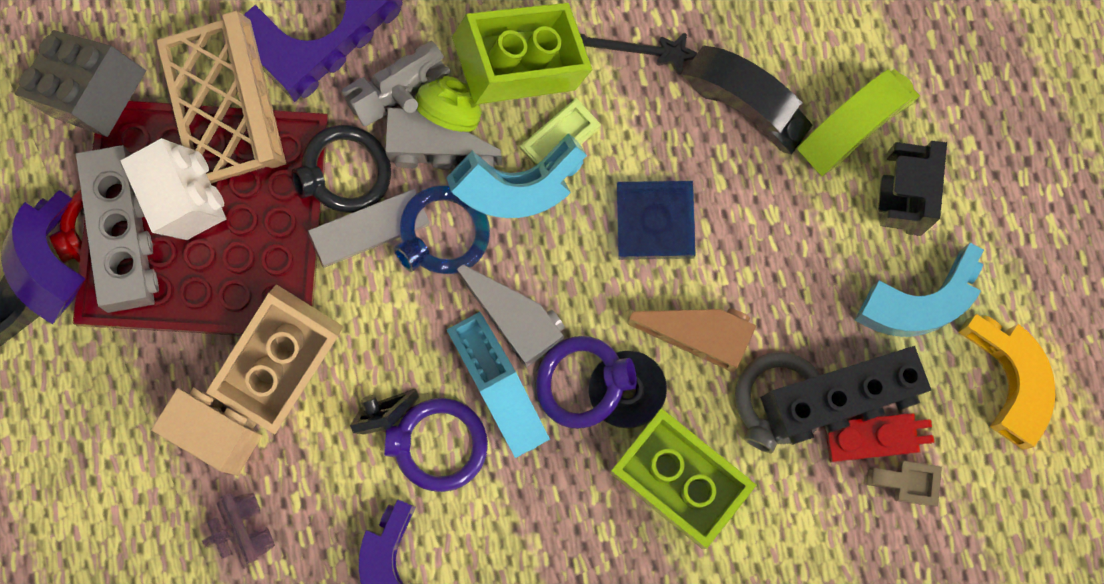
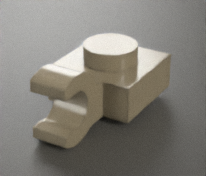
[866,461,942,507]

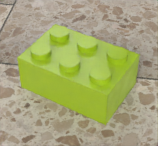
[452,3,593,105]
[610,408,757,549]

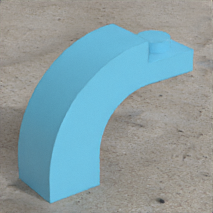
[447,133,587,218]
[855,243,984,337]

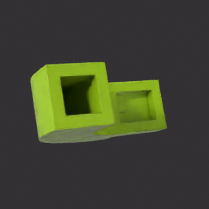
[797,69,920,177]

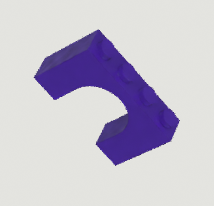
[244,0,403,102]

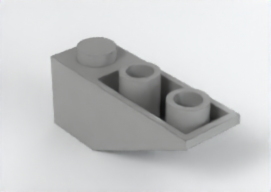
[386,108,502,170]

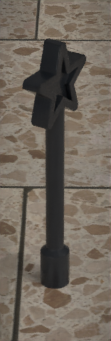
[580,33,697,75]

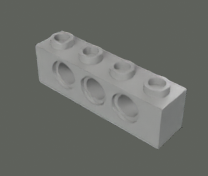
[76,145,159,313]

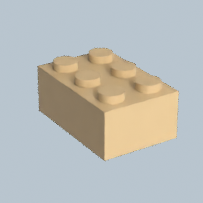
[206,285,343,435]

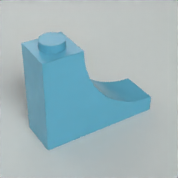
[446,312,550,458]

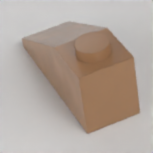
[628,308,757,373]

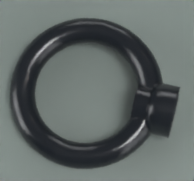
[291,125,391,213]

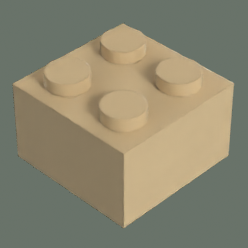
[151,387,263,476]

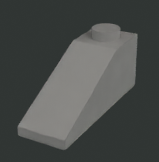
[457,265,565,368]

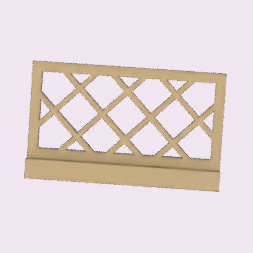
[156,10,286,183]

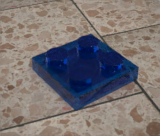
[616,181,696,260]

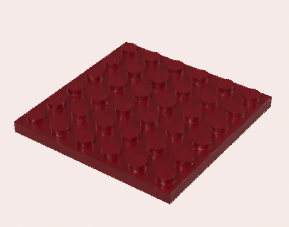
[73,101,329,336]

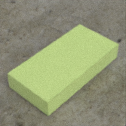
[520,98,601,166]

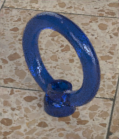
[394,185,490,274]

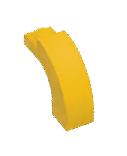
[958,314,1055,450]

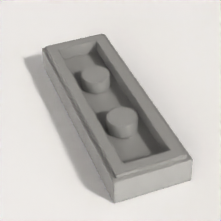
[308,189,430,268]

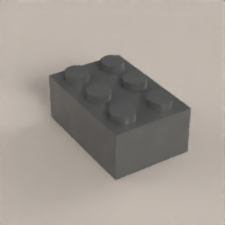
[15,30,146,137]

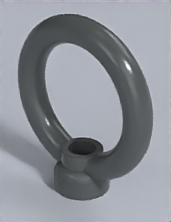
[735,352,821,453]

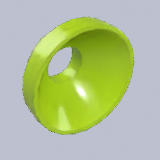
[414,76,482,132]

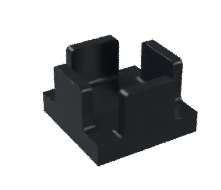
[878,140,947,236]

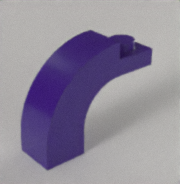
[1,190,86,325]
[359,499,416,584]

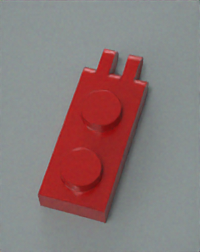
[825,413,935,463]

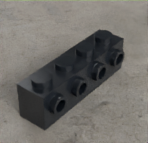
[760,346,931,445]

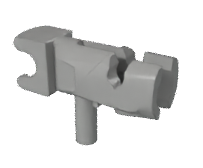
[342,41,451,126]

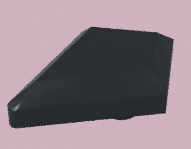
[350,389,419,435]

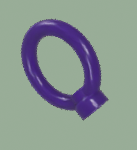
[536,336,637,429]
[384,398,488,492]

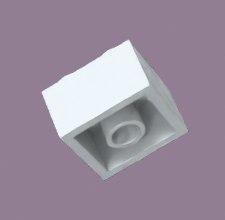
[120,138,226,240]

